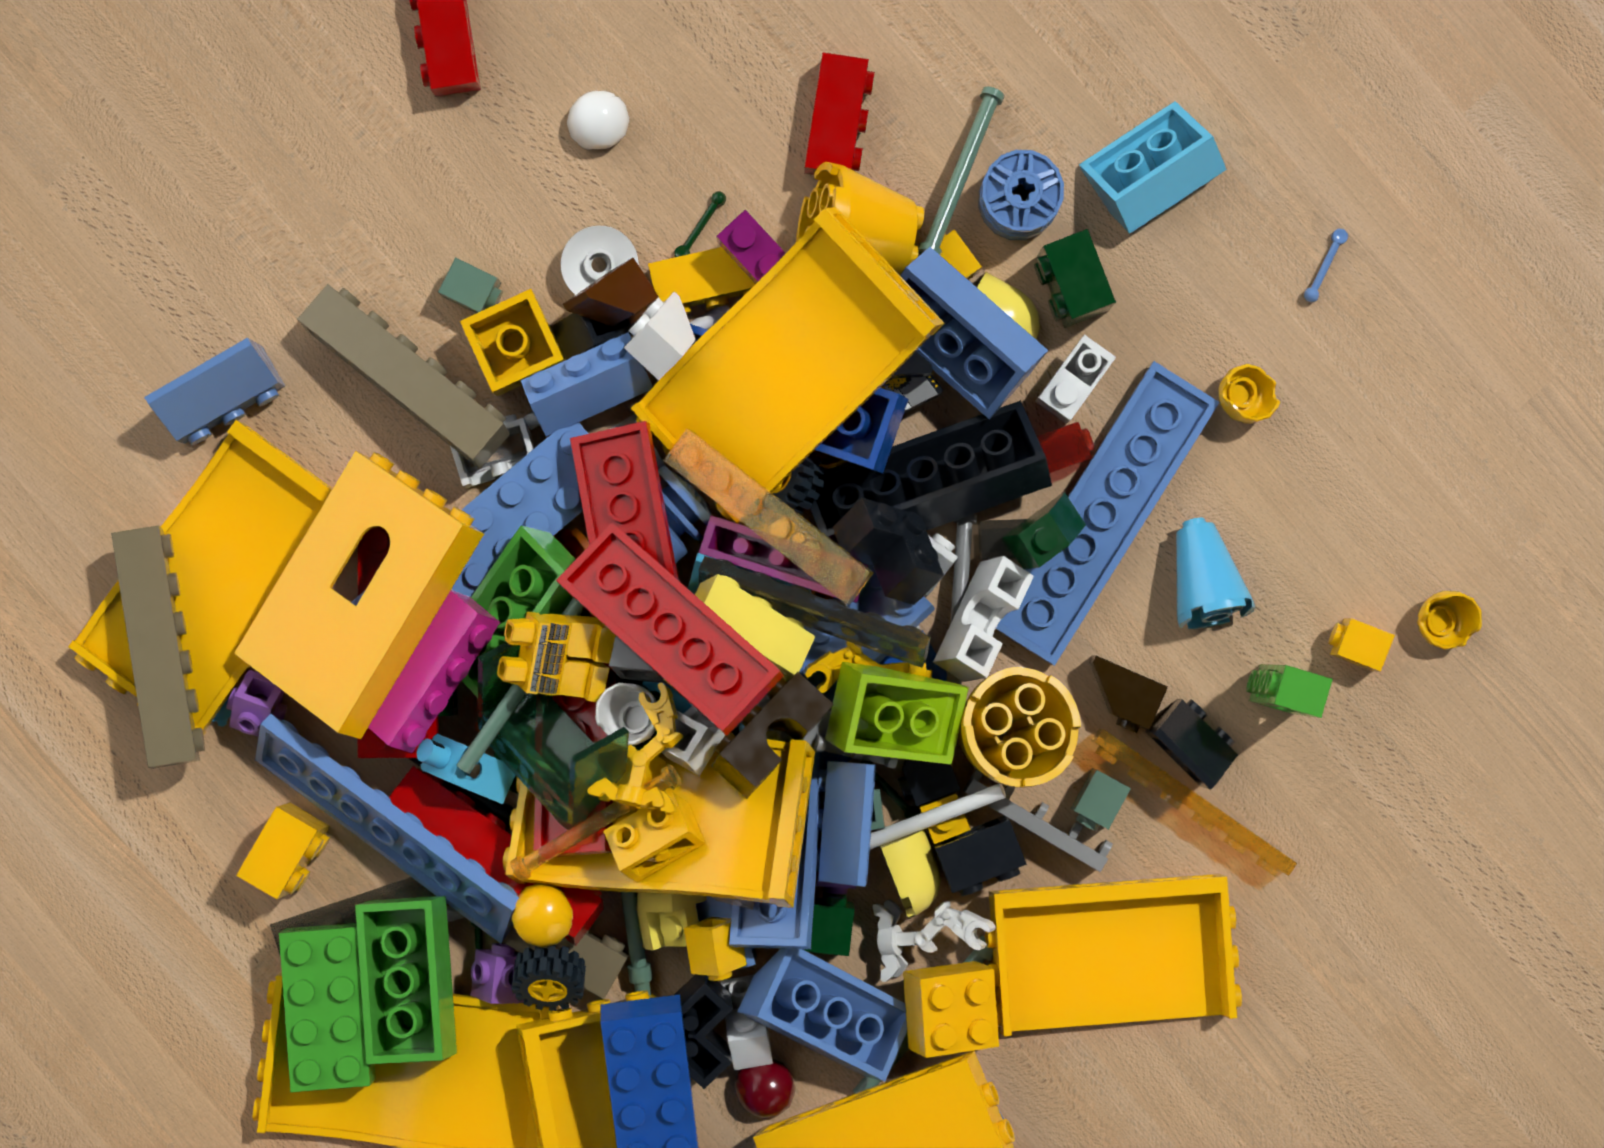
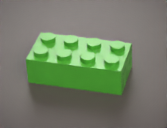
[462,525,576,703]
[355,896,457,1064]
[279,923,376,1092]

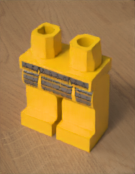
[497,612,615,702]

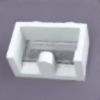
[450,414,535,488]

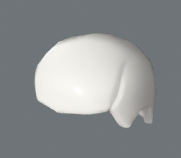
[567,91,629,150]
[595,682,657,746]

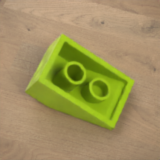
[825,662,969,765]

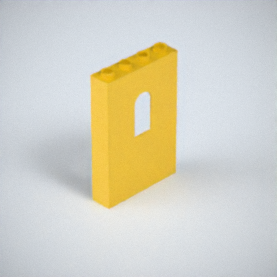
[234,451,484,739]

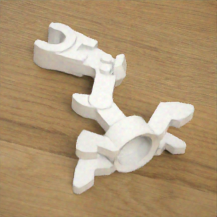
[873,900,996,982]

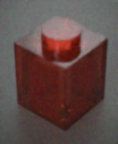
[1037,422,1095,474]

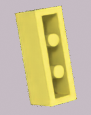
[695,574,815,681]

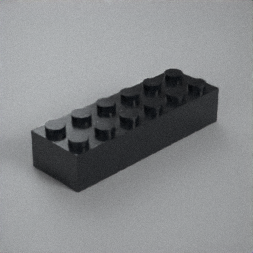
[810,400,1052,557]

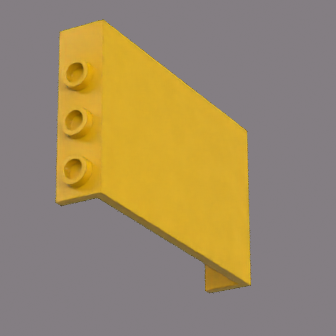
[985,874,1242,1036]
[516,990,656,1148]
[753,1051,1015,1148]

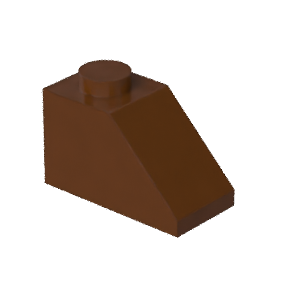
[563,257,659,327]

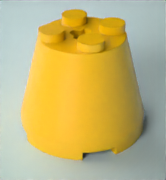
[796,162,924,275]
[959,667,1081,788]

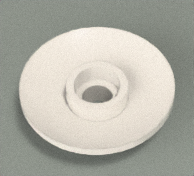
[561,225,639,295]

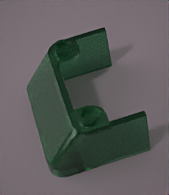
[477,642,629,829]

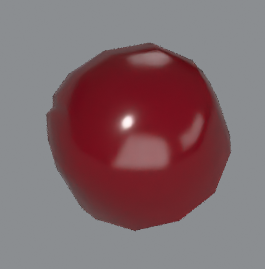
[735,1058,796,1119]

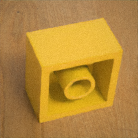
[460,289,566,396]
[236,802,330,899]
[903,961,999,1058]

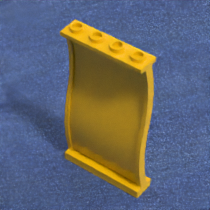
[630,207,945,524]
[68,420,333,736]
[503,720,815,908]
[252,972,560,1148]

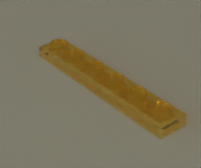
[663,429,874,605]
[1091,728,1297,877]

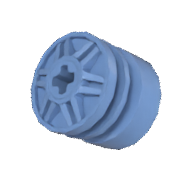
[978,150,1064,240]
[658,465,713,564]

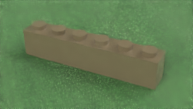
[297,284,510,469]
[111,525,205,769]

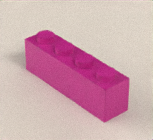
[368,589,500,753]

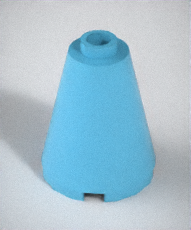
[1176,517,1255,629]

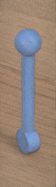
[1304,229,1348,303]

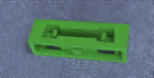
[1246,664,1333,718]

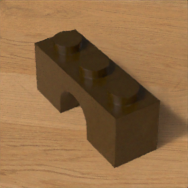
[711,672,834,799]

